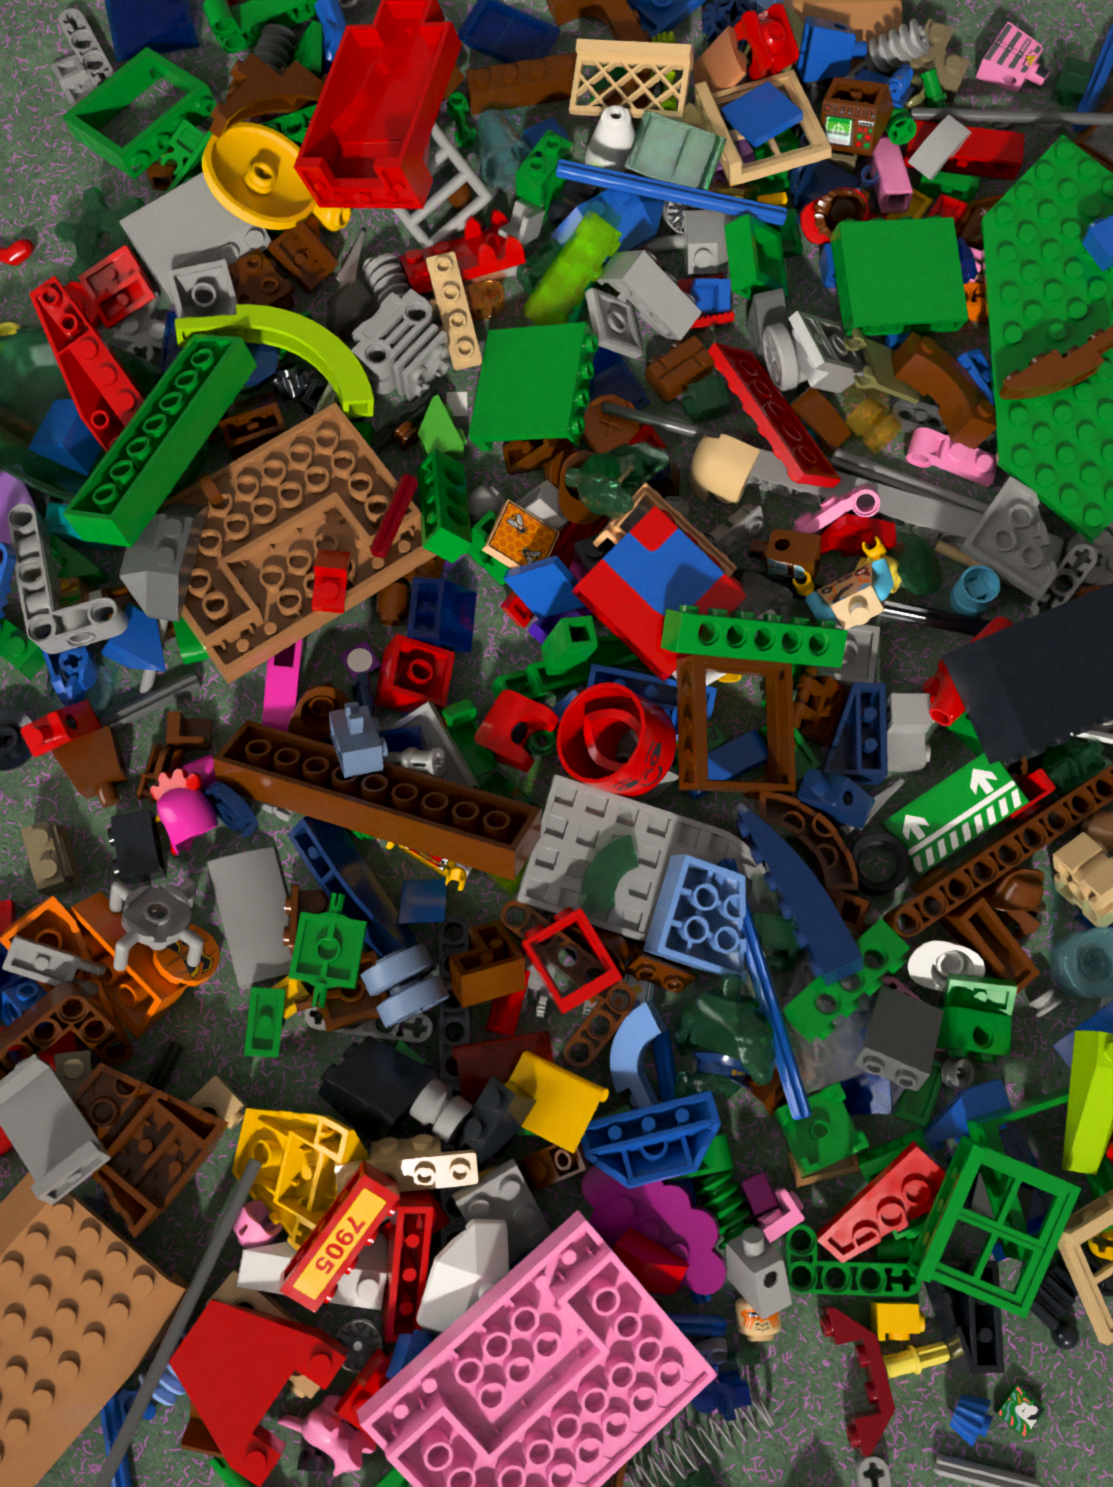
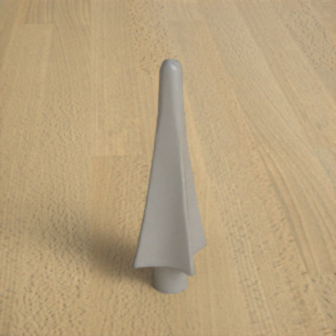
[336,230,366,299]
[837,778,905,837]

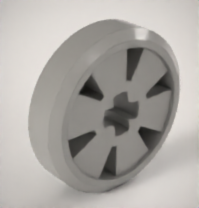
[763,322,800,392]

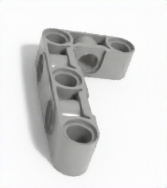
[8,503,129,654]

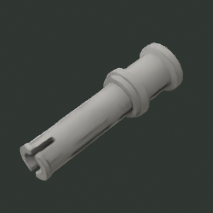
[383,747,446,777]

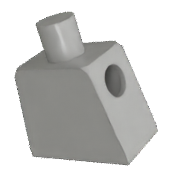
[726,1227,792,1320]

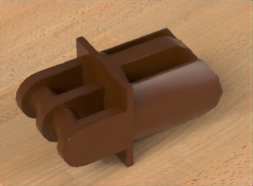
[137,742,185,804]

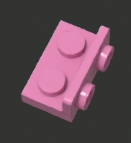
[756,1188,805,1243]

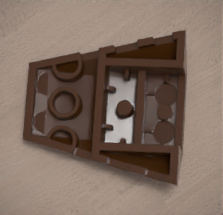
[72,1063,229,1238]

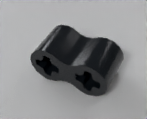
[547,180,600,226]

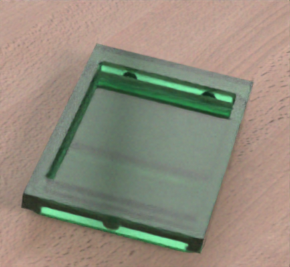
[624,110,727,191]

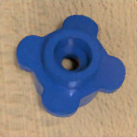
[118,1385,157,1423]

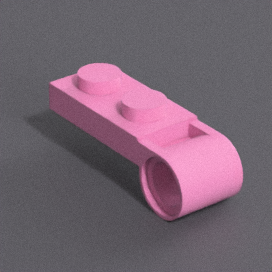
[906,427,998,487]
[792,484,880,534]

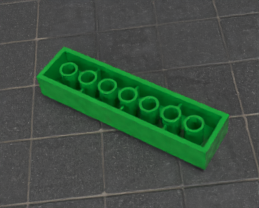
[63,334,257,547]

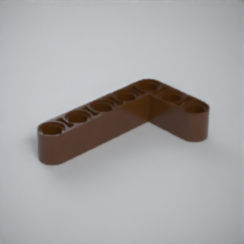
[500,900,636,1068]
[0,981,133,1080]

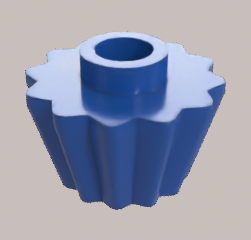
[950,1394,993,1447]

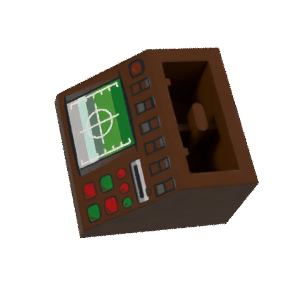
[820,77,894,156]

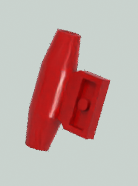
[921,616,1014,726]

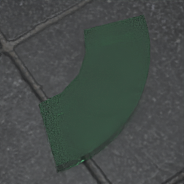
[579,834,639,914]

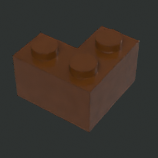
[449,920,525,1008]

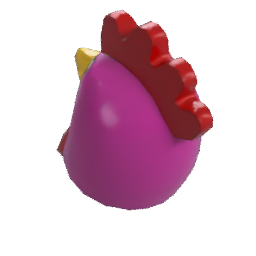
[150,768,218,856]

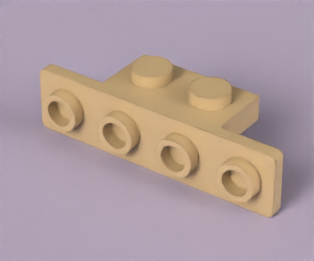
[426,252,482,370]
[335,1134,478,1194]

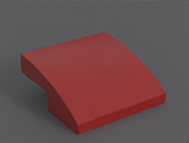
[78,245,157,329]

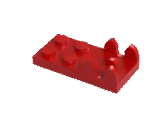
[398,209,526,294]

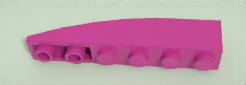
[262,636,306,732]

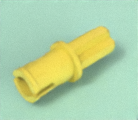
[882,1341,950,1380]

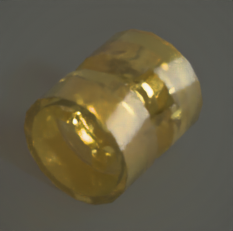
[845,396,903,454]

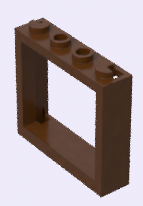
[676,654,797,793]

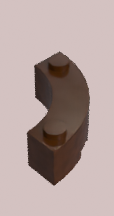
[891,332,996,450]
[755,791,859,895]

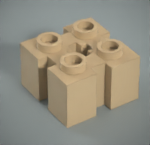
[1053,832,1113,931]

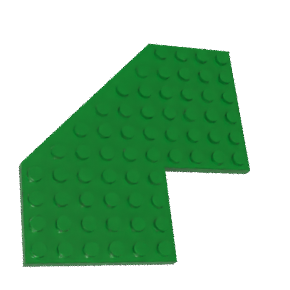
[980,135,1113,544]

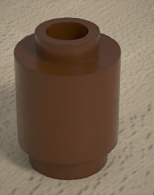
[376,579,409,627]

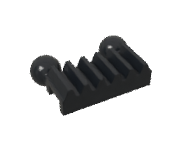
[1030,1245,1113,1350]

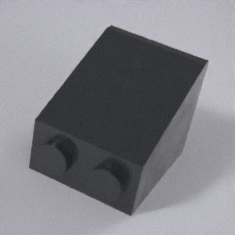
[317,1035,438,1142]

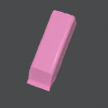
[865,135,913,214]

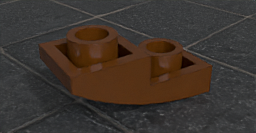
[790,386,852,453]

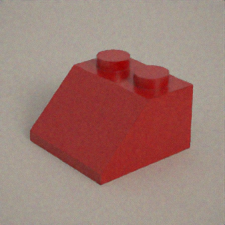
[374,634,455,713]

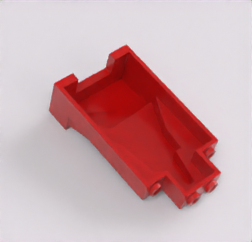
[293,0,462,209]

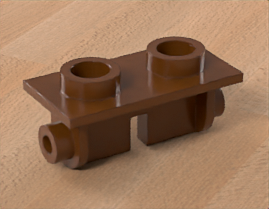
[625,943,697,994]

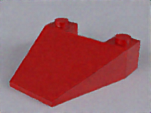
[169,1298,349,1487]

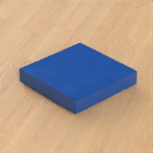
[721,81,803,148]
[503,555,585,619]

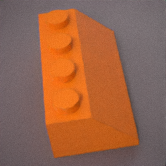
[69,891,188,1039]

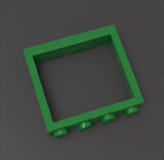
[62,47,217,179]
[966,1086,1113,1262]

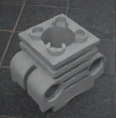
[351,289,450,404]

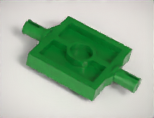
[288,893,368,1008]

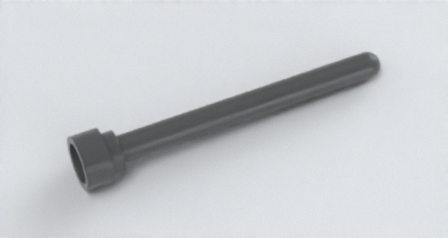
[601,402,743,441]

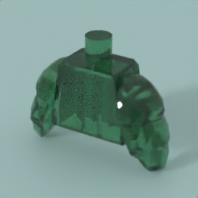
[565,442,669,519]
[674,973,776,1086]

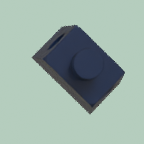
[797,769,875,829]

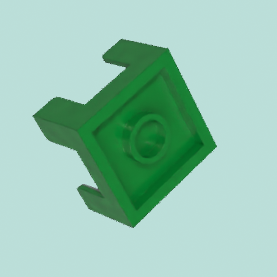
[773,1082,870,1178]

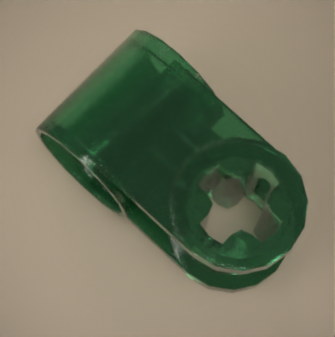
[516,239,574,295]

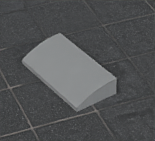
[207,847,292,990]

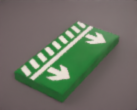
[883,753,1029,875]

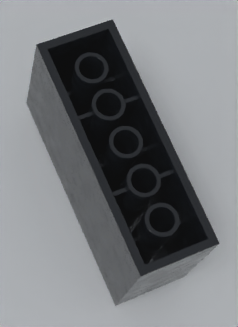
[942,583,1113,766]

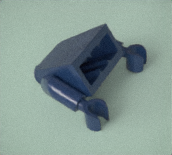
[789,133,880,226]

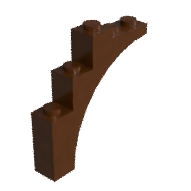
[209,53,328,138]

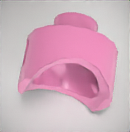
[233,1200,282,1249]

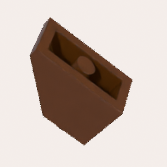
[502,438,573,475]

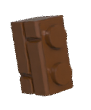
[645,335,714,404]

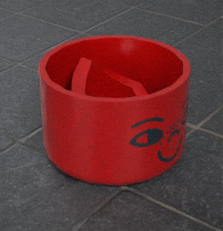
[557,682,677,797]

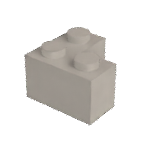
[886,693,935,772]

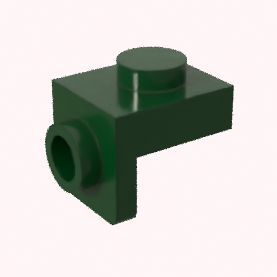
[766,209,803,258]

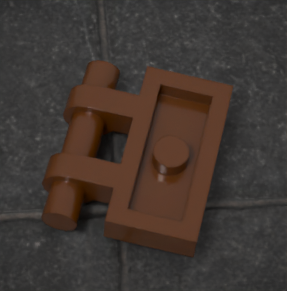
[793,666,848,746]

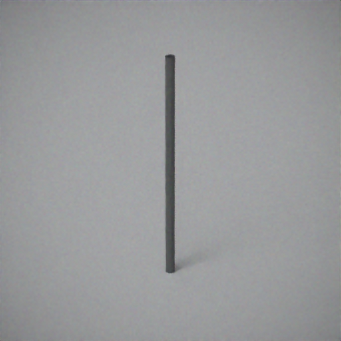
[910,107,1113,126]
[93,1158,263,1487]

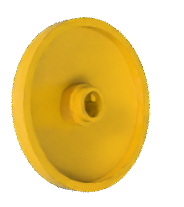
[202,122,316,230]

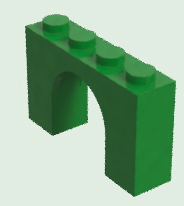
[541,615,646,676]

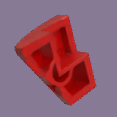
[821,514,897,557]

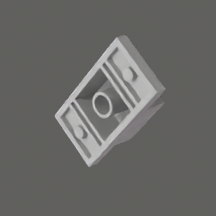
[788,311,867,394]

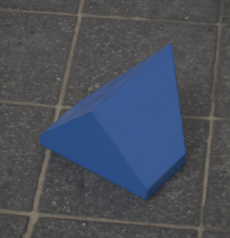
[100,602,166,672]

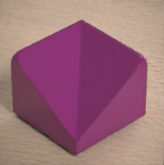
[742,1172,778,1216]

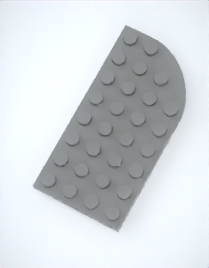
[516,774,780,976]

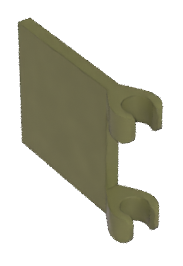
[843,328,920,404]

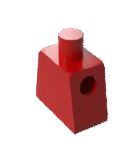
[20,700,102,758]

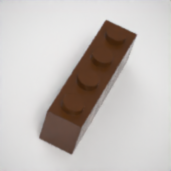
[465,52,582,115]

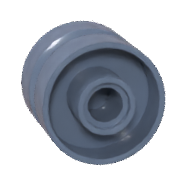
[361,944,450,1028]

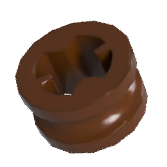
[392,420,419,451]

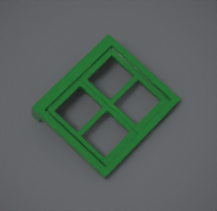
[907,1135,1081,1319]

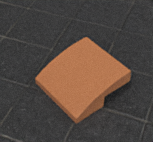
[693,25,746,93]

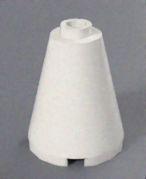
[585,105,641,172]

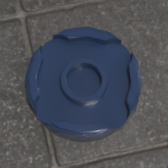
[204,781,259,837]

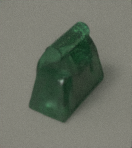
[751,912,804,973]

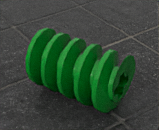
[693,1169,756,1250]

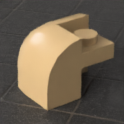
[688,433,760,505]

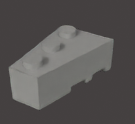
[595,250,702,340]

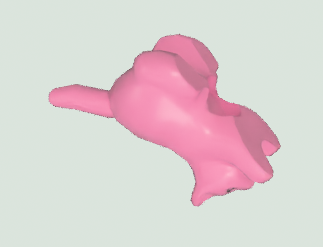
[277,1395,377,1477]

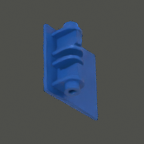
[854,64,915,109]

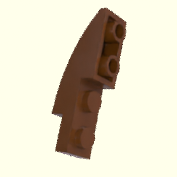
[999,326,1113,400]

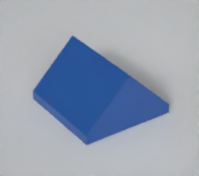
[29,399,102,476]

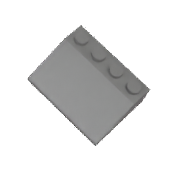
[119,172,272,304]

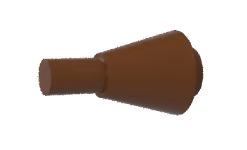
[446,182,486,230]

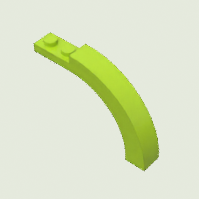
[175,304,374,418]

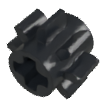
[271,363,311,400]

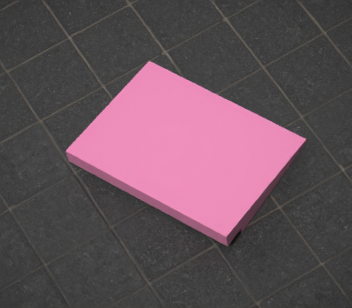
[356,1210,718,1487]

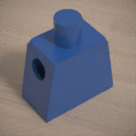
[796,16,867,82]

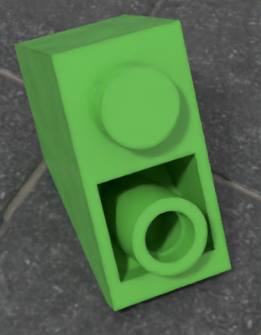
[418,395,467,460]

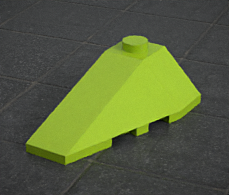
[1062,1031,1113,1175]

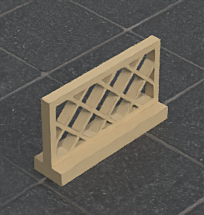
[569,39,694,121]

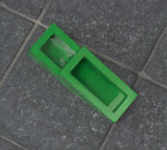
[490,661,590,703]

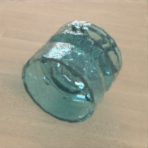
[1050,927,1113,999]

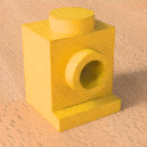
[870,1301,925,1341]

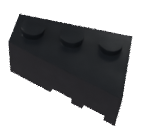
[923,1258,1005,1373]

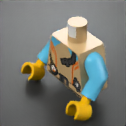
[793,537,894,630]

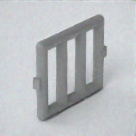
[392,122,492,249]

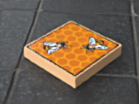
[482,499,560,569]

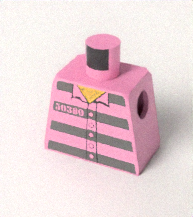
[976,22,1050,92]

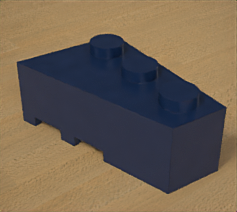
[821,682,888,785]

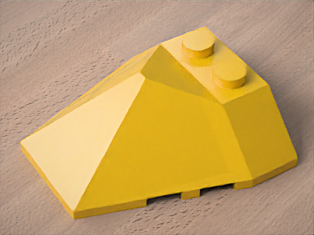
[232,1107,370,1251]

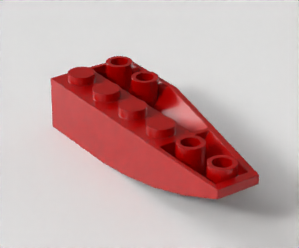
[29,276,147,453]

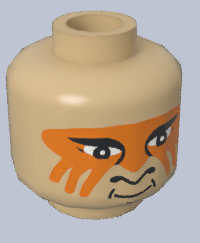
[735,1296,782,1341]

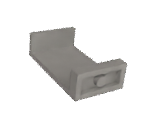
[0,1054,111,1205]

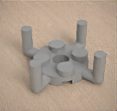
[109,878,204,971]

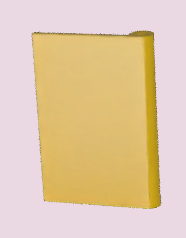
[509,1051,609,1154]

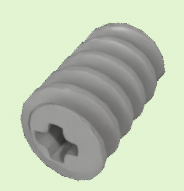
[865,19,930,74]
[362,254,411,308]

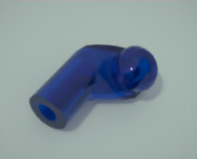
[957,238,978,284]

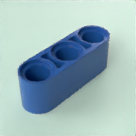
[677,730,768,799]

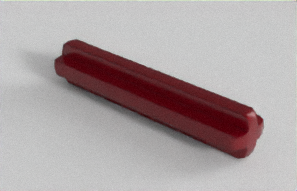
[370,473,418,559]

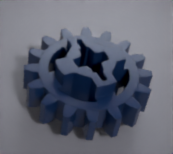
[702,0,762,51]

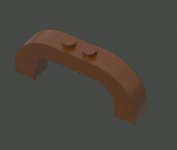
[546,0,655,120]

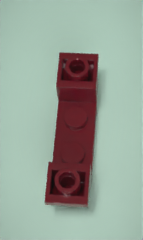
[819,1305,896,1457]

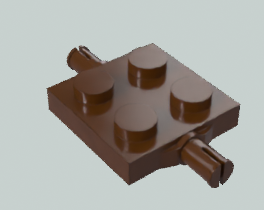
[294,951,389,1032]

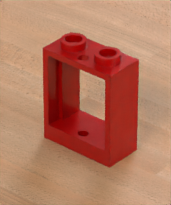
[521,907,623,1015]

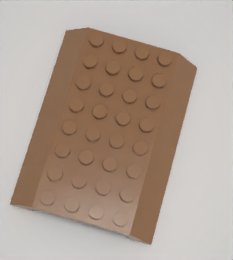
[0,1172,190,1487]

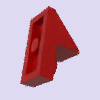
[312,549,351,613]

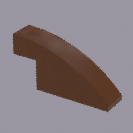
[911,867,1040,994]

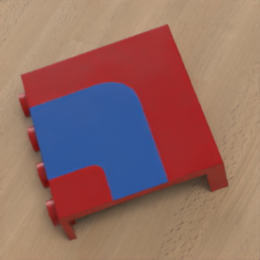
[572,505,747,682]

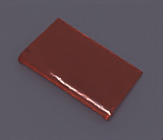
[452,1030,553,1106]

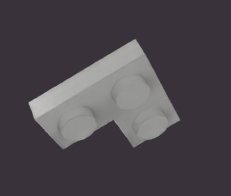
[113,292,177,355]

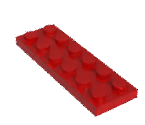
[708,342,841,488]

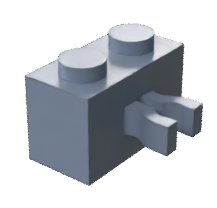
[329,701,388,778]

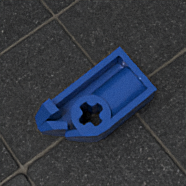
[41,631,99,706]

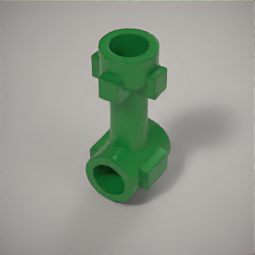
[446,92,476,148]

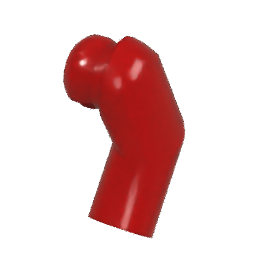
[0,238,34,266]

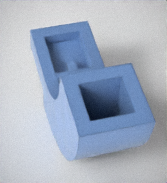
[610,1000,667,1110]

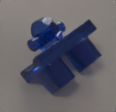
[690,1365,752,1421]

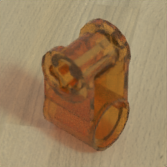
[463,281,506,322]

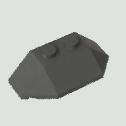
[119,502,208,622]

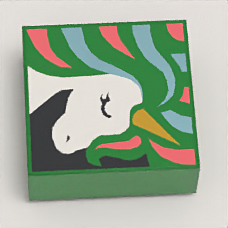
[994,1383,1046,1438]

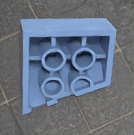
[643,854,747,982]

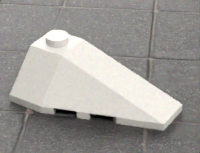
[236,1233,387,1310]

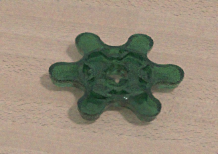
[55,187,145,283]

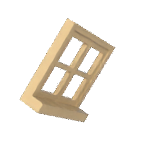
[694,70,832,187]
[1058,1189,1113,1346]

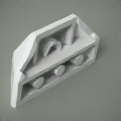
[416,1219,509,1341]

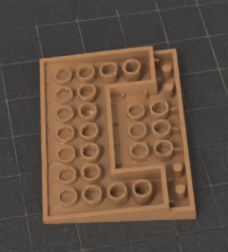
[159,402,437,684]

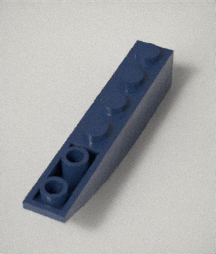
[735,804,863,986]
[288,816,435,980]

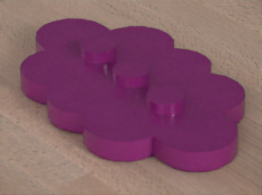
[581,1165,728,1295]

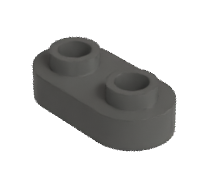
[890,399,947,435]

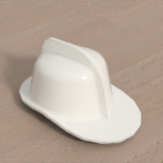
[907,940,985,992]

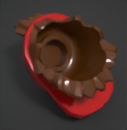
[800,187,872,245]

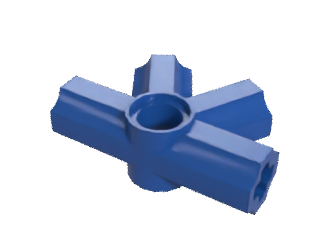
[314,0,347,79]

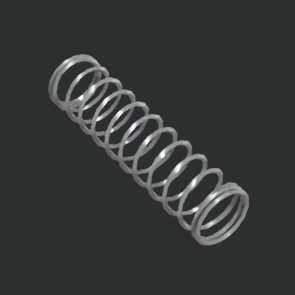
[625,1389,774,1487]

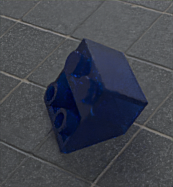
[407,577,477,653]

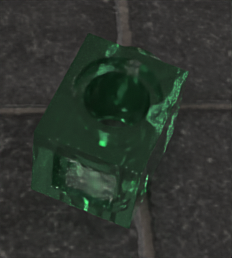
[1050,56,1094,109]
[682,376,731,424]

